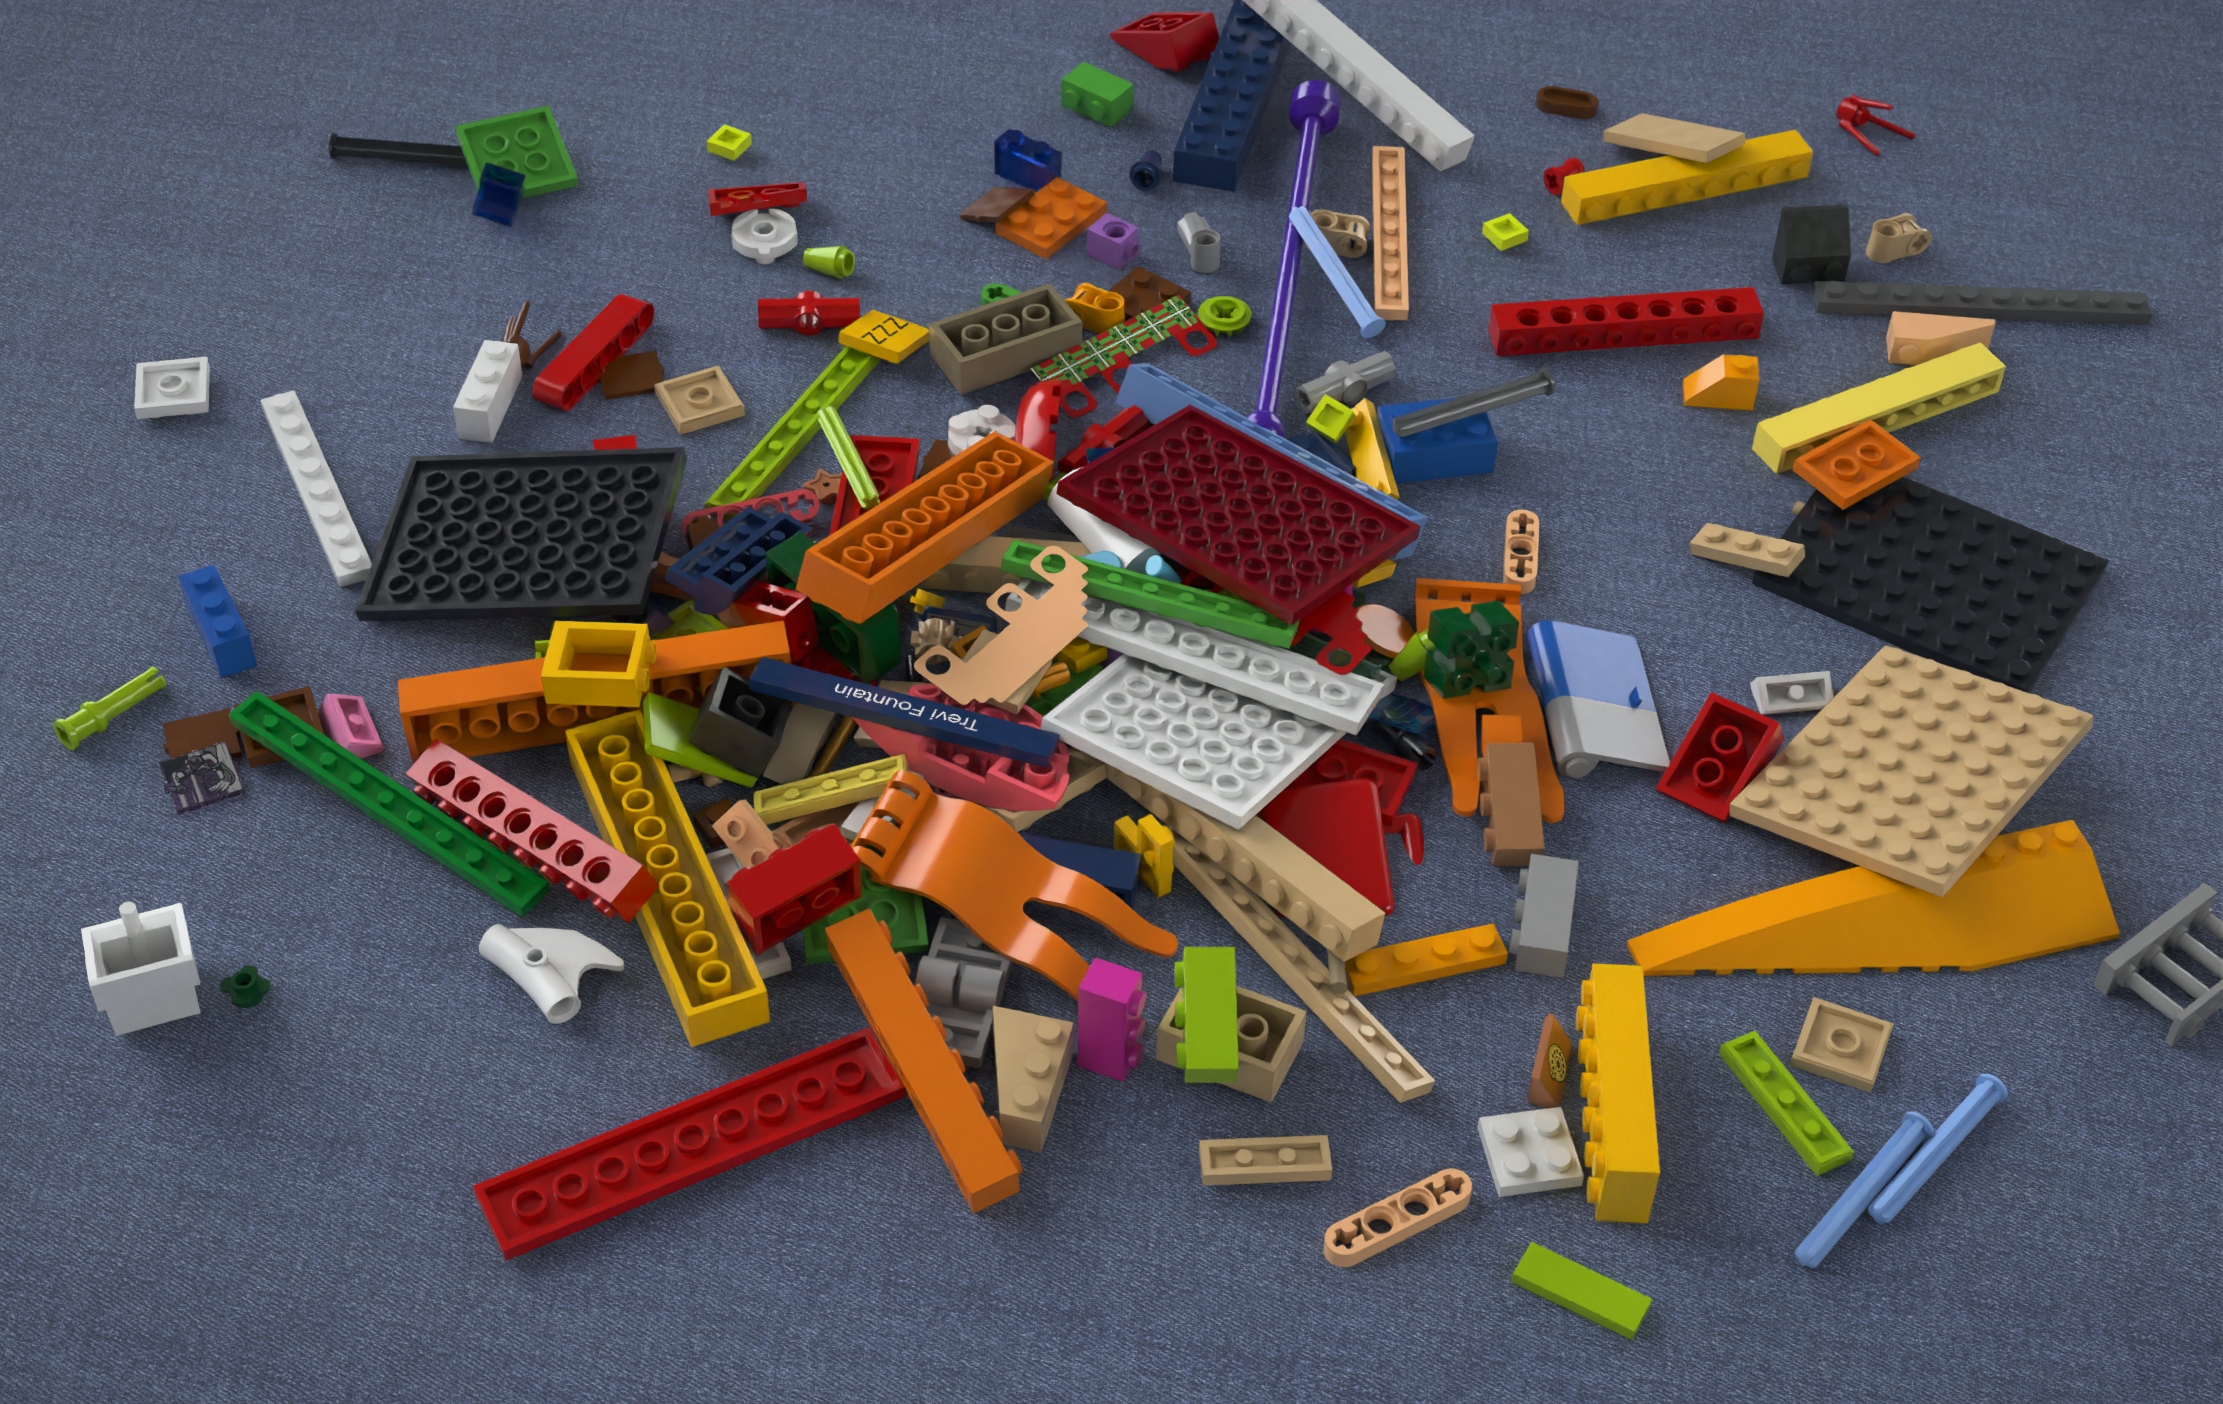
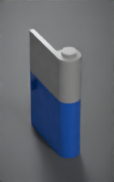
[1527,620,1670,778]

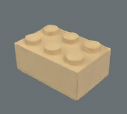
[1156,986,1307,1103]

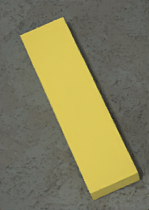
[754,754,909,825]

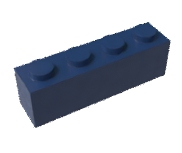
[1018,833,1142,909]

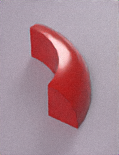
[1014,379,1062,480]

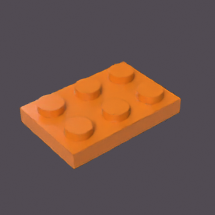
[995,177,1107,259]
[1792,419,1921,510]

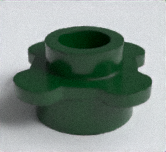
[220,965,270,1008]

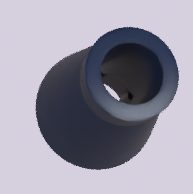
[1129,150,1162,191]

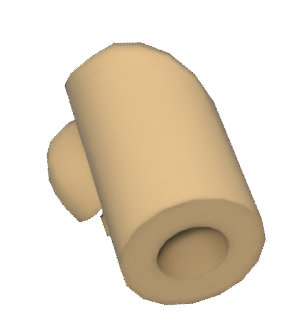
[667,763,724,787]

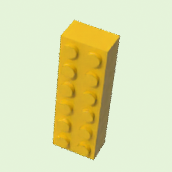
[1576,963,1660,1223]

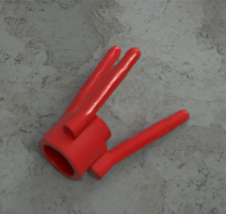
[1836,94,1916,156]

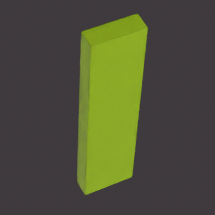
[1719,1030,1854,1176]

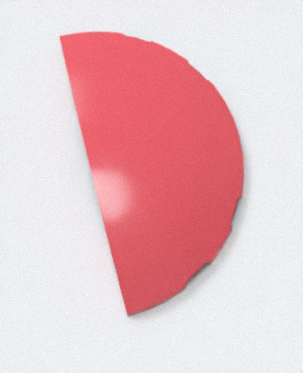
[852,684,1070,811]

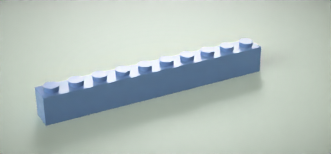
[1115,363,1428,561]

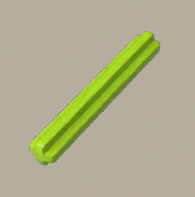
[818,406,880,510]

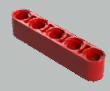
[532,294,655,411]

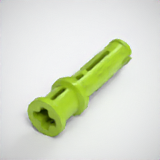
[53,666,166,751]

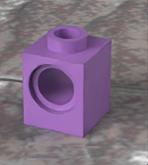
[1087,213,1140,270]

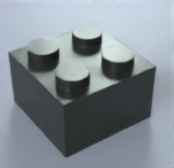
[689,667,792,778]

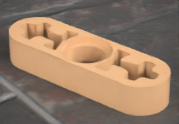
[1503,509,1539,594]

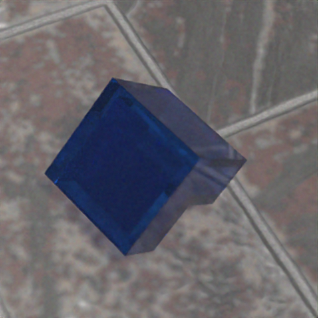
[472,162,526,228]

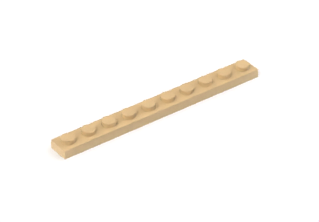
[1165,825,1435,1103]

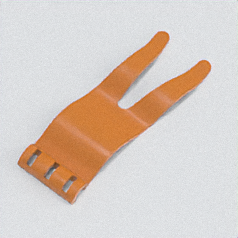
[1414,578,1564,823]
[851,770,1178,1002]

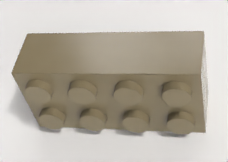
[929,283,1082,395]

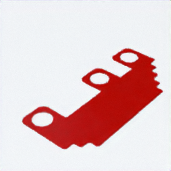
[1180,571,1372,675]

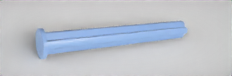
[1289,206,1386,338]
[1868,1074,2008,1225]
[1795,1112,1934,1269]

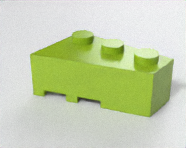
[1174,947,1238,1083]

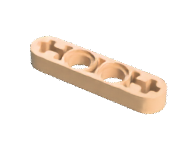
[1323,1168,1472,1267]

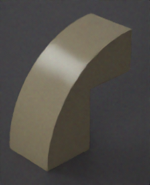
[763,703,837,784]

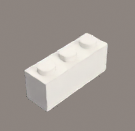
[453,340,523,443]

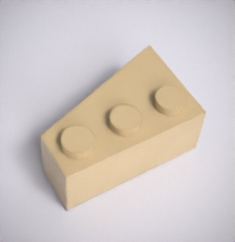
[993,1006,1074,1152]

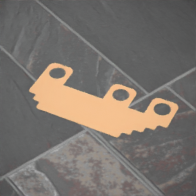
[914,545,1089,705]

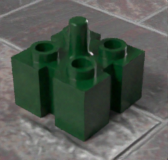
[1424,600,1519,699]

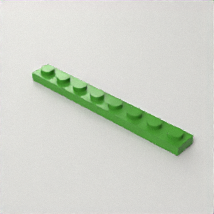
[1001,539,1300,649]

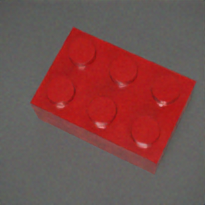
[727,823,861,956]

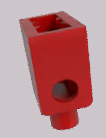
[734,581,819,667]

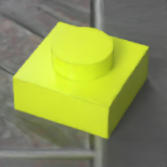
[707,124,752,161]
[1482,213,1529,251]
[1306,394,1356,444]

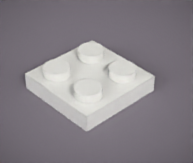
[134,357,210,419]
[1477,1107,1584,1197]

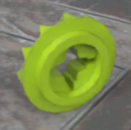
[1198,296,1252,336]

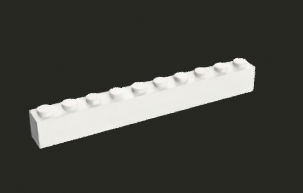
[1243,0,1475,172]

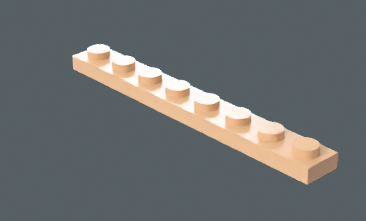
[1372,146,1409,321]

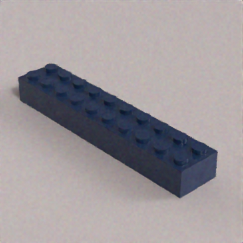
[1173,0,1291,192]

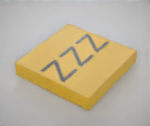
[838,310,930,364]

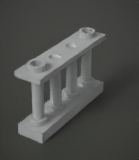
[2093,883,2223,1046]

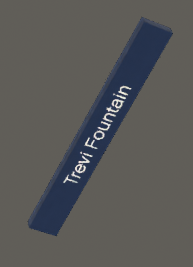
[749,657,1060,768]

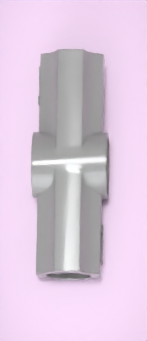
[1295,351,1396,415]

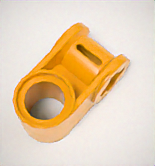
[1065,283,1125,334]

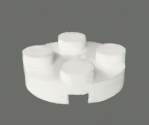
[731,208,798,264]
[948,405,1016,455]

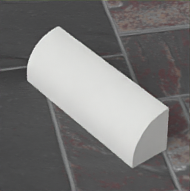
[1047,467,1160,575]

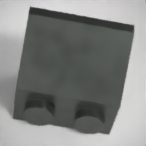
[1771,204,1851,284]

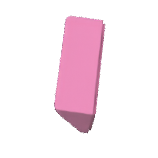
[318,694,384,759]

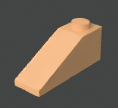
[1886,311,1995,365]

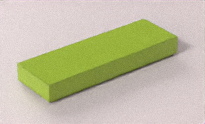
[1511,1242,1653,1340]

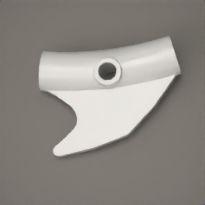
[479,924,625,1024]

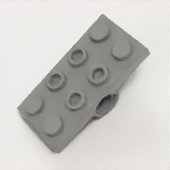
[915,917,1013,1069]

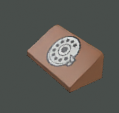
[1527,1013,1572,1108]

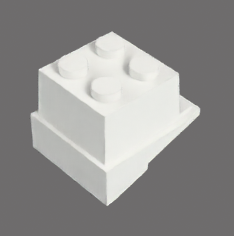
[81,902,201,1036]

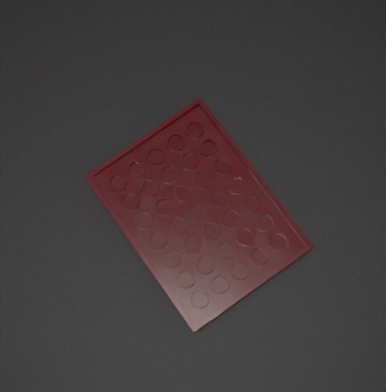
[1056,404,1421,625]

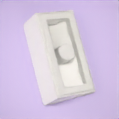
[1750,671,1834,715]

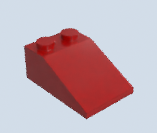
[1110,12,1220,72]
[1655,692,1785,823]

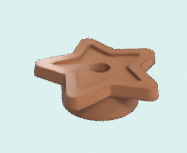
[802,469,842,504]

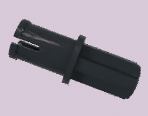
[1375,713,1437,771]

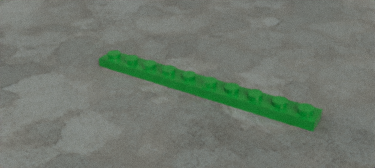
[228,690,550,917]

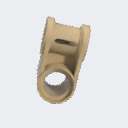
[1305,210,1370,258]
[1866,213,1932,263]

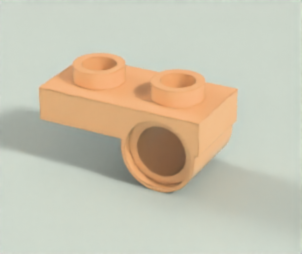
[712,799,792,868]

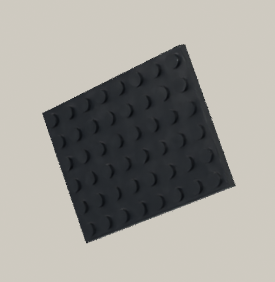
[355,447,688,621]
[1752,477,2109,694]

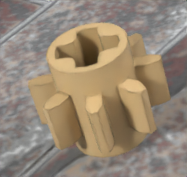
[910,618,958,665]

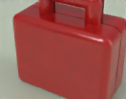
[1257,779,1424,917]

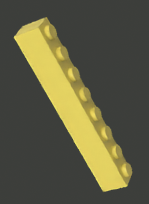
[1752,342,2006,474]

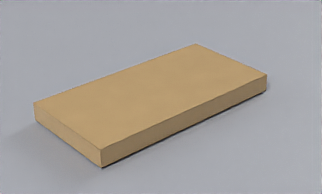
[1603,113,1745,163]

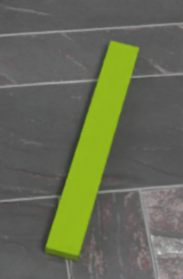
[704,346,881,522]

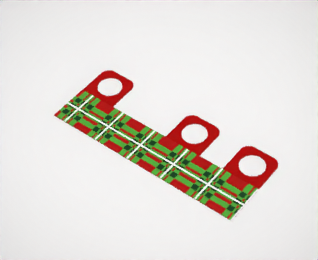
[1030,295,1217,418]

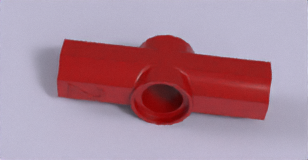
[758,291,860,336]
[1058,405,1149,474]

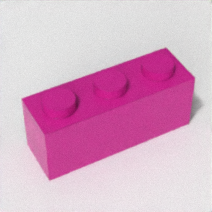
[1077,957,1147,1082]

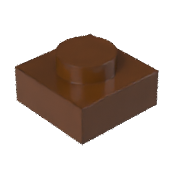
[693,798,733,849]

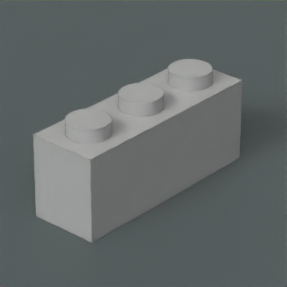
[1509,854,1579,978]

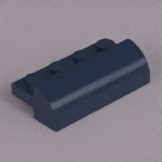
[665,506,812,615]

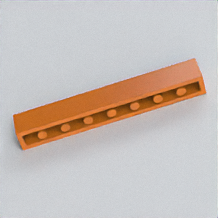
[824,908,1023,1214]

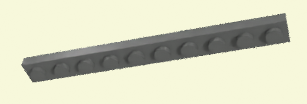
[1813,281,2152,325]

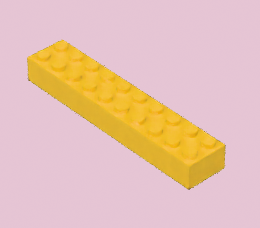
[565,709,770,1047]

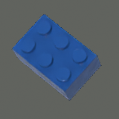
[1377,398,1498,484]

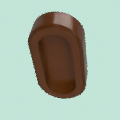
[1536,86,1599,119]

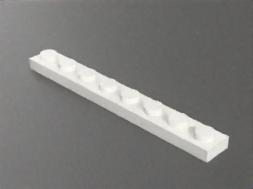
[260,391,372,588]

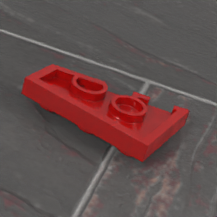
[708,182,807,216]

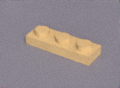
[1690,523,1805,577]
[1199,1135,1332,1186]

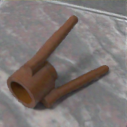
[503,301,562,369]

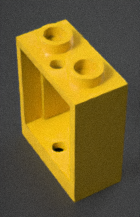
[541,621,657,707]

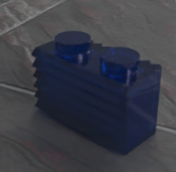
[994,129,1063,192]

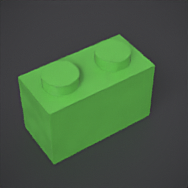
[1061,62,1134,127]

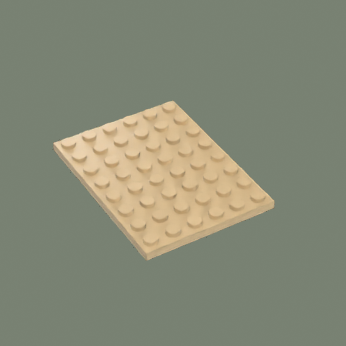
[1730,645,2093,897]

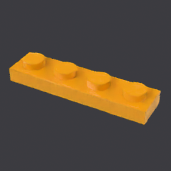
[1345,923,1508,997]

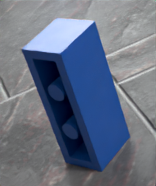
[178,564,257,678]

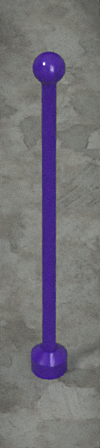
[1247,80,1341,438]

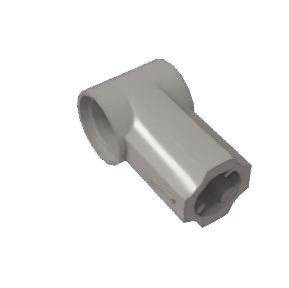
[1177,212,1221,273]

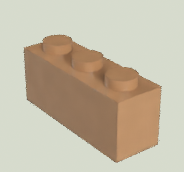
[1477,743,1545,866]

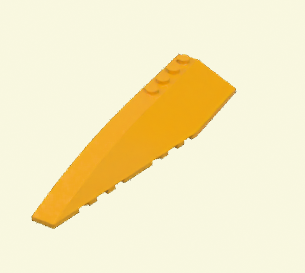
[1626,820,2120,976]

